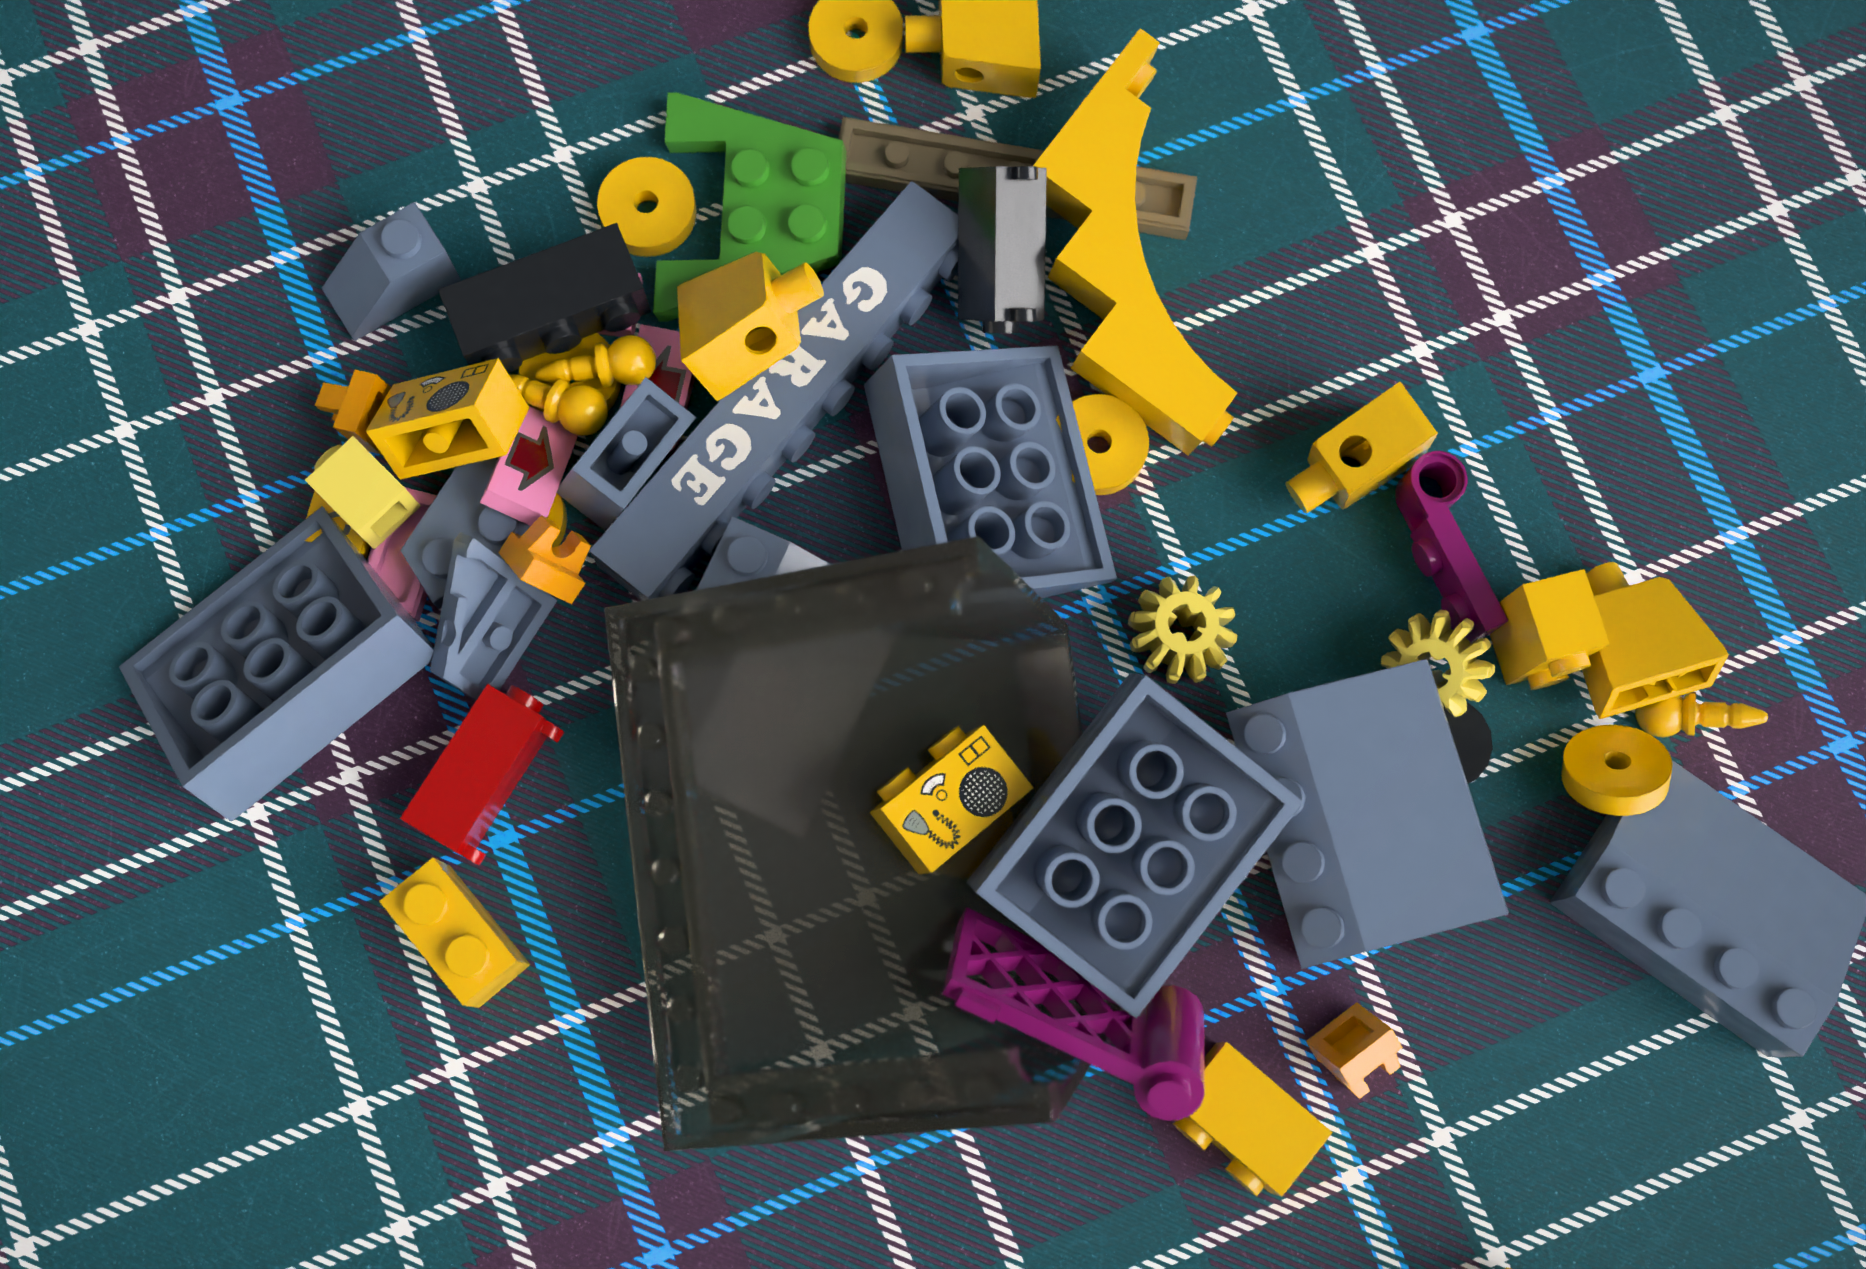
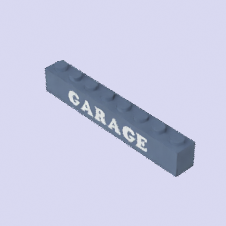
[589,181,958,612]

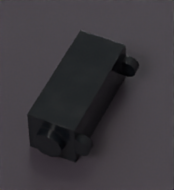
[958,166,1047,333]

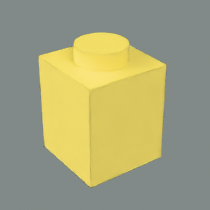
[305,436,421,550]

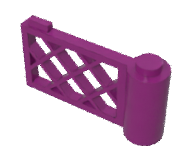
[942,907,1205,1121]

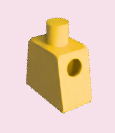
[905,0,1041,98]
[677,252,824,401]
[1285,382,1438,514]
[1582,562,1729,719]

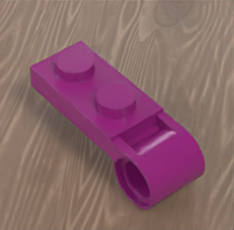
[1395,451,1509,643]

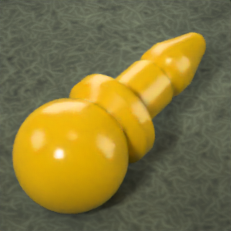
[535,335,656,387]
[509,374,608,436]
[1635,692,1768,737]

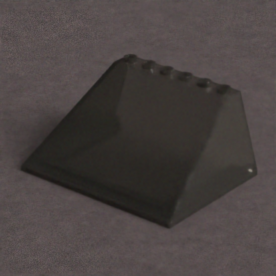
[604,537,1121,1152]

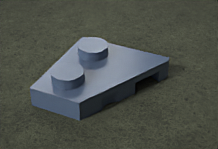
[430,532,557,701]

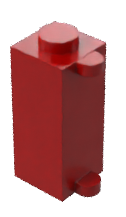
[400,684,564,866]

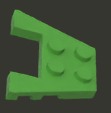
[653,92,847,321]

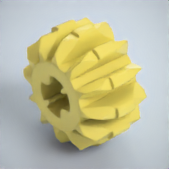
[1128,576,1237,684]
[1381,610,1495,717]

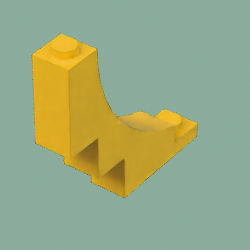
[1033,28,1237,456]

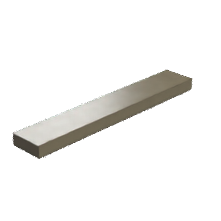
[839,117,1197,240]

